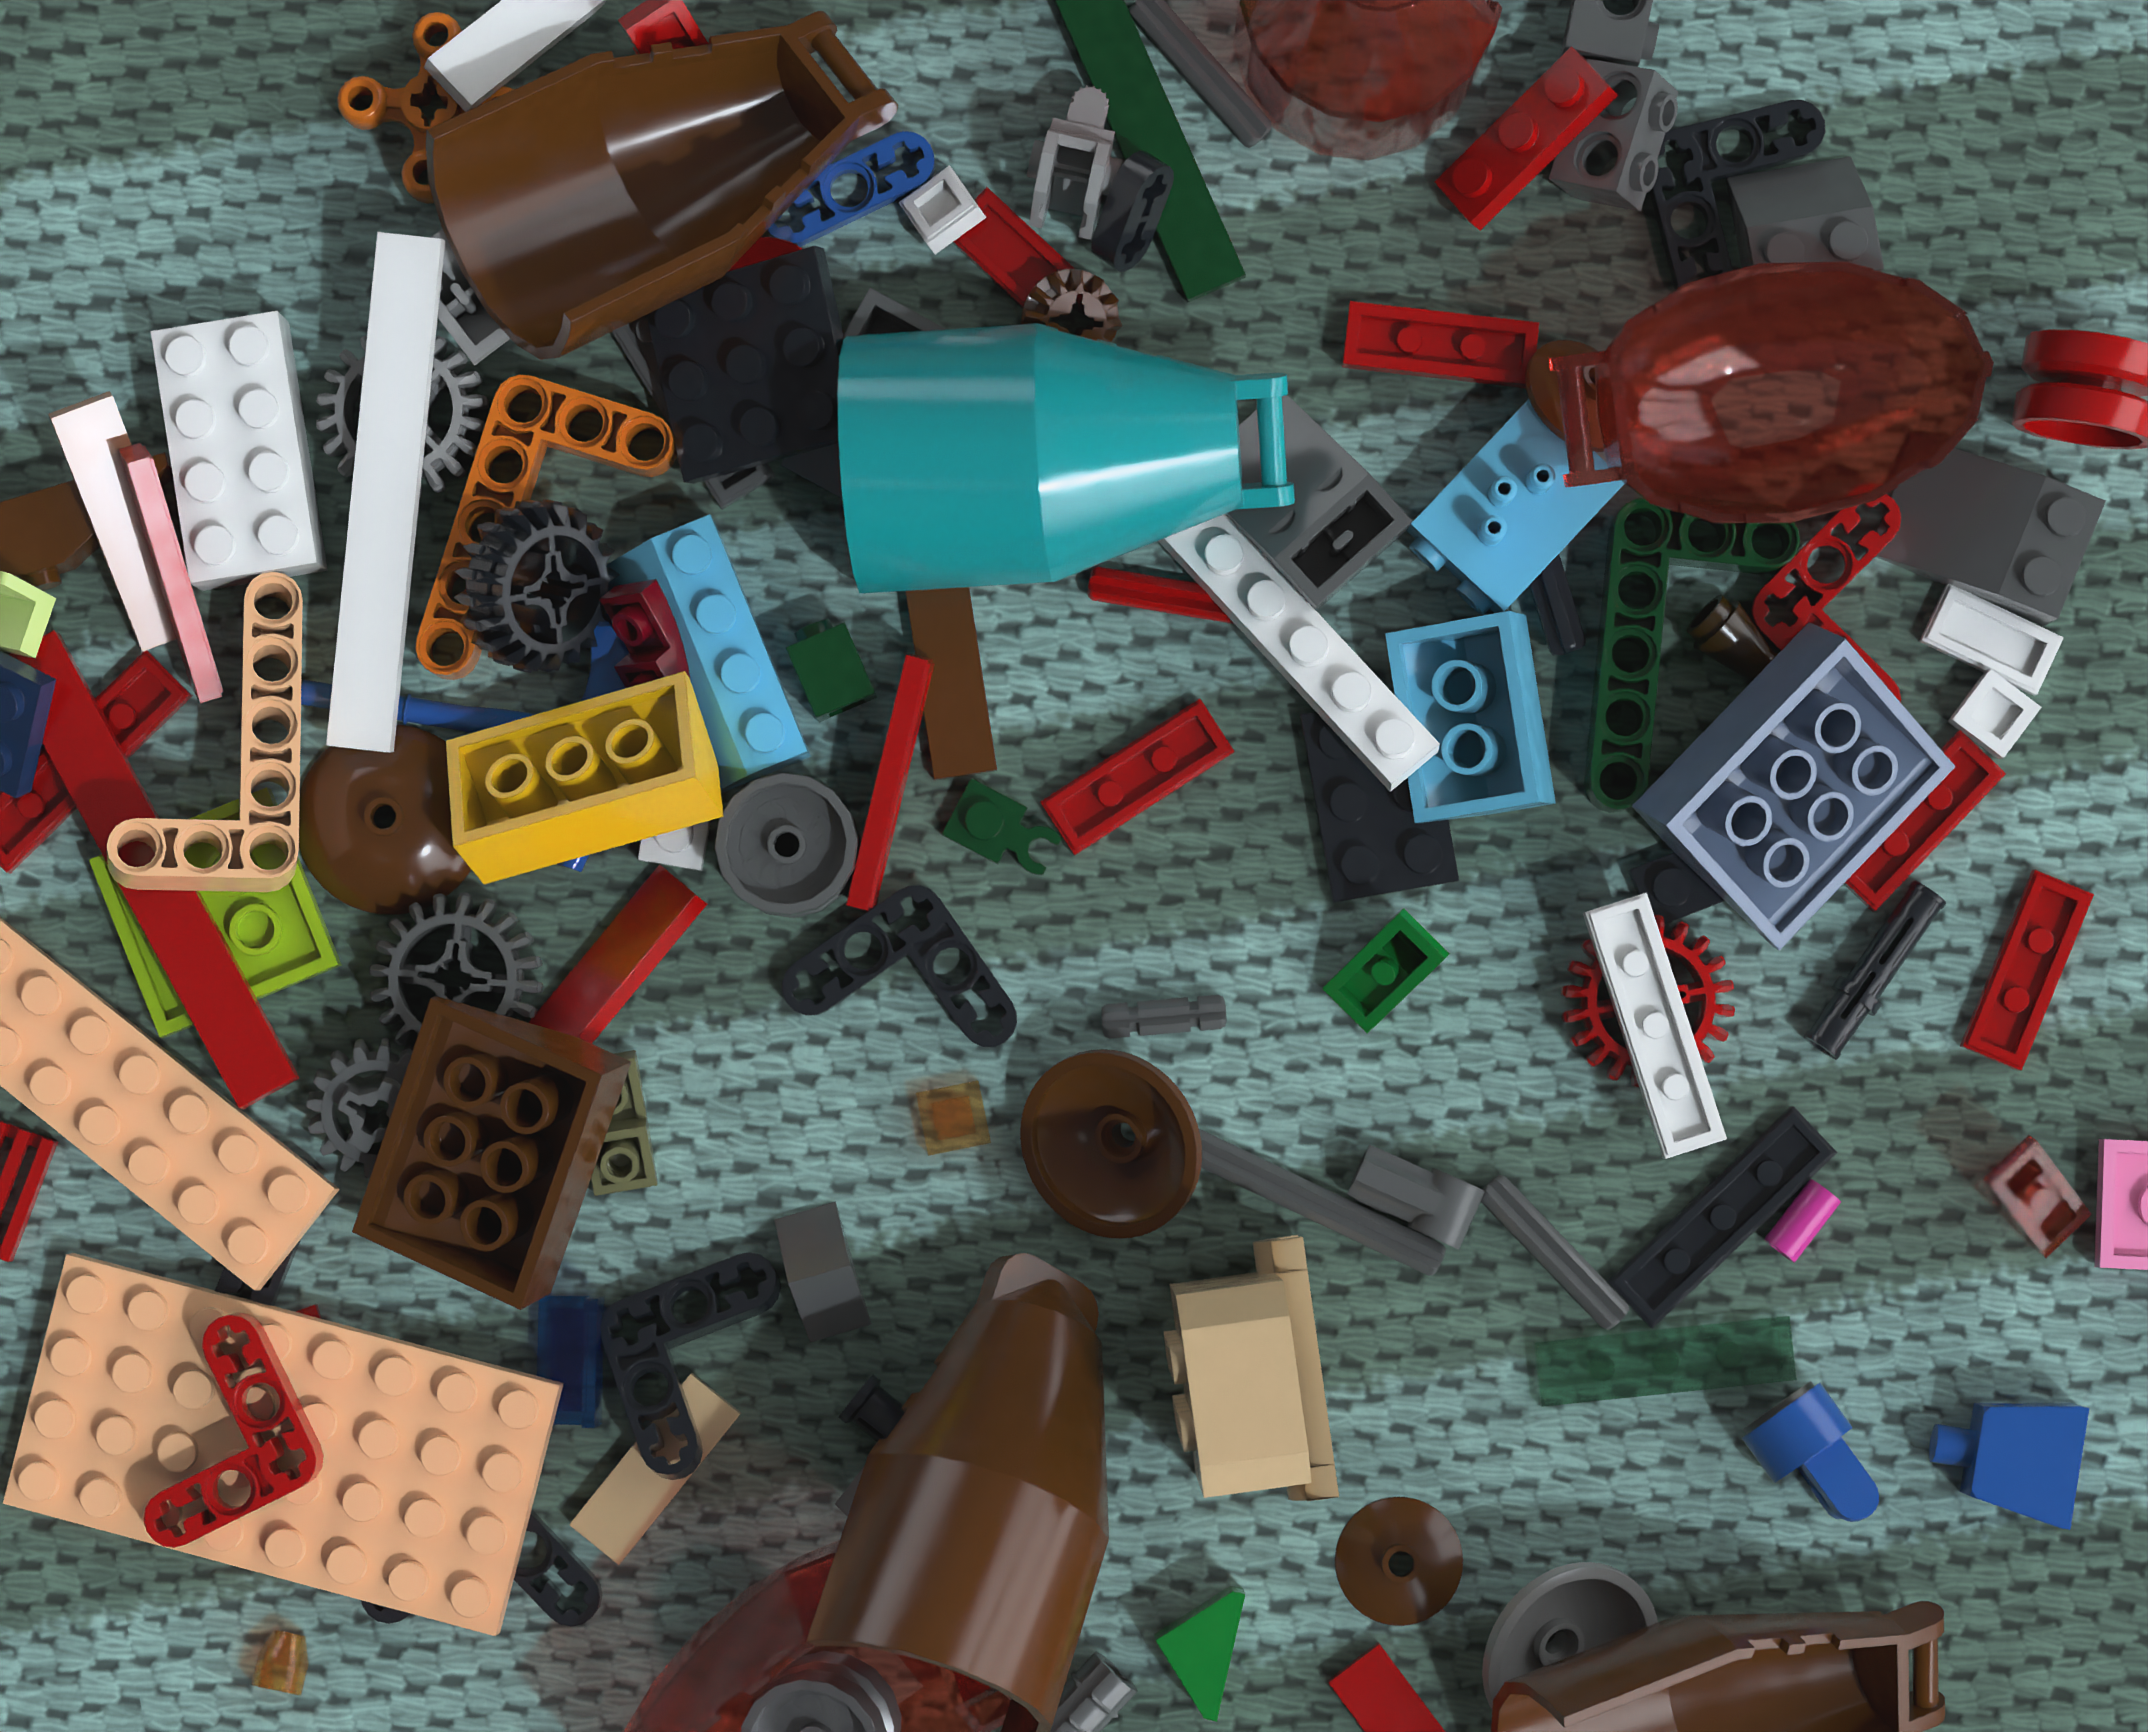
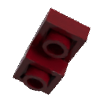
[599,579,691,688]

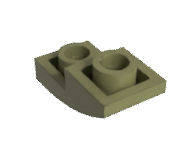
[591,1050,658,1196]

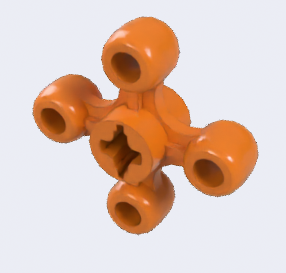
[337,12,514,204]

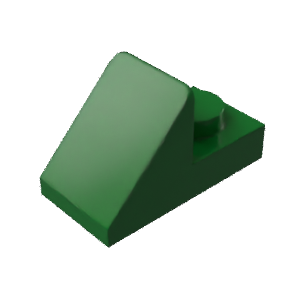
[1322,908,1450,1034]

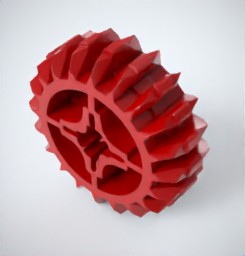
[1561,915,1735,1087]

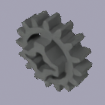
[306,1037,414,1179]

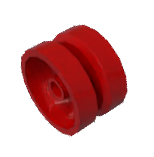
[2011,329,2148,450]

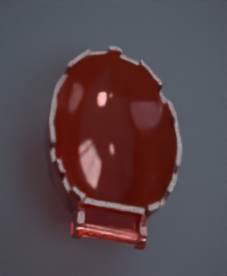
[1548,262,1994,523]

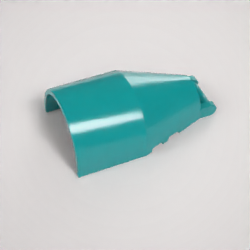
[837,323,1295,594]

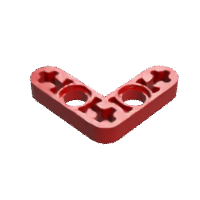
[1751,490,1902,702]
[144,1312,324,1548]

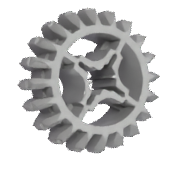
[316,335,489,499]

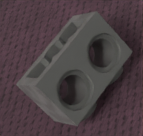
[1549,59,1678,212]

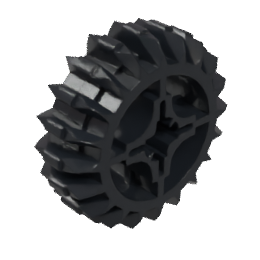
[454,499,620,673]

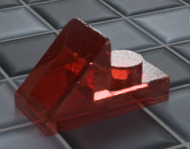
[1975,1135,2092,1258]

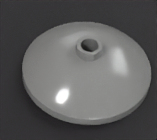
[1482,1562,1658,1709]

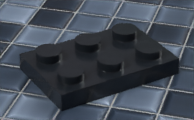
[1300,712,1459,903]

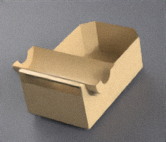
[1163,1235,1339,1501]

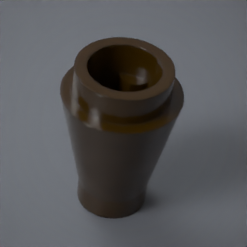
[1687,595,1777,682]

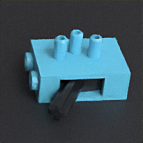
[1407,399,1627,656]

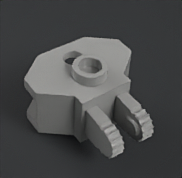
[1027,85,1122,240]

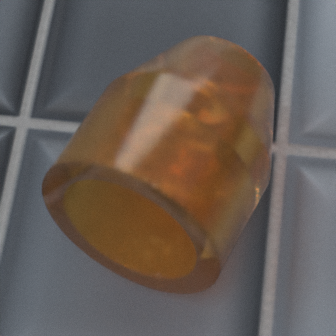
[251,1630,309,1696]

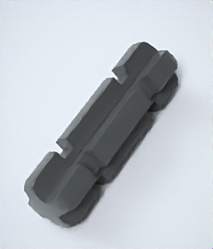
[1101,995,1227,1039]

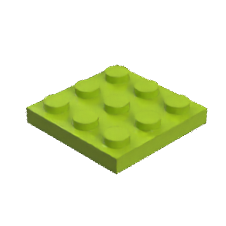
[89,787,342,1038]

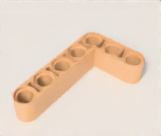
[107,572,303,892]

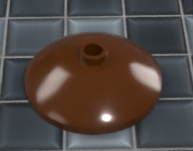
[299,725,471,915]
[1020,1049,1202,1239]

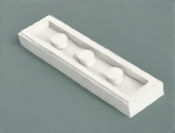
[1583,892,1727,1159]

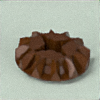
[1021,269,1122,342]

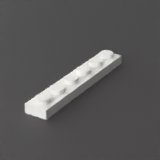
[1159,514,1440,792]

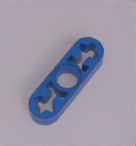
[767,131,935,247]

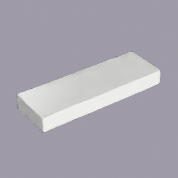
[424,0,606,112]

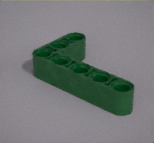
[1584,498,1800,813]

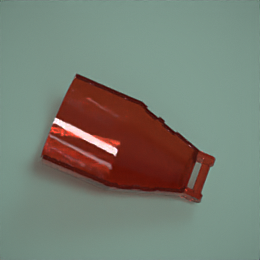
[1233,0,1503,161]

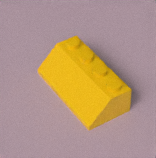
[446,671,724,885]

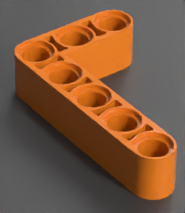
[415,374,677,680]

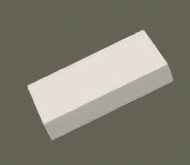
[1919,584,2064,696]

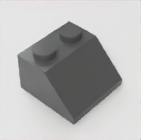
[1726,156,1884,302]

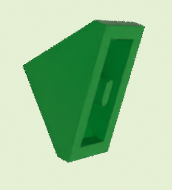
[1154,1586,1245,1722]

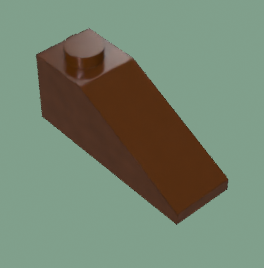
[0,452,173,591]

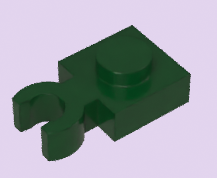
[941,778,1062,875]

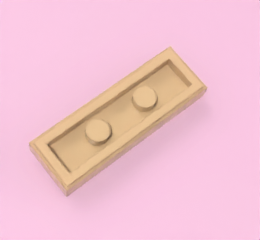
[569,1373,741,1565]

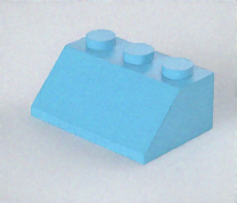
[1385,611,1556,823]

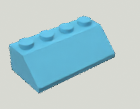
[606,514,811,793]

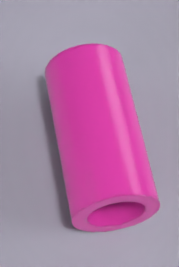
[1764,1179,1841,1263]

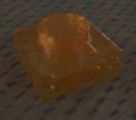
[916,1080,991,1156]

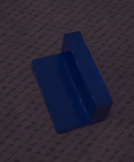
[537,1295,605,1428]

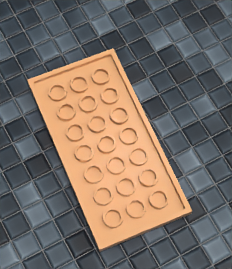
[3,1253,564,1636]

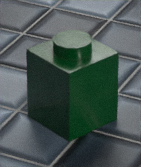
[786,619,877,723]

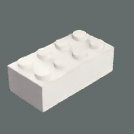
[151,311,328,591]

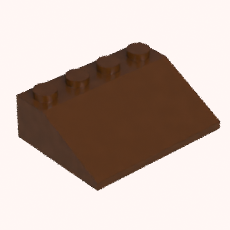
[352,996,631,1310]

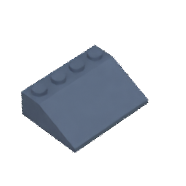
[1632,622,1956,951]

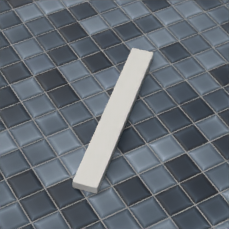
[326,232,445,753]

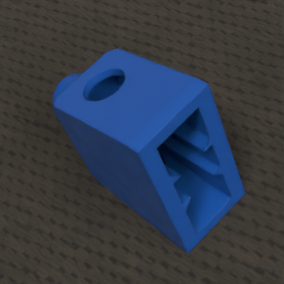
[1929,1403,2090,1530]

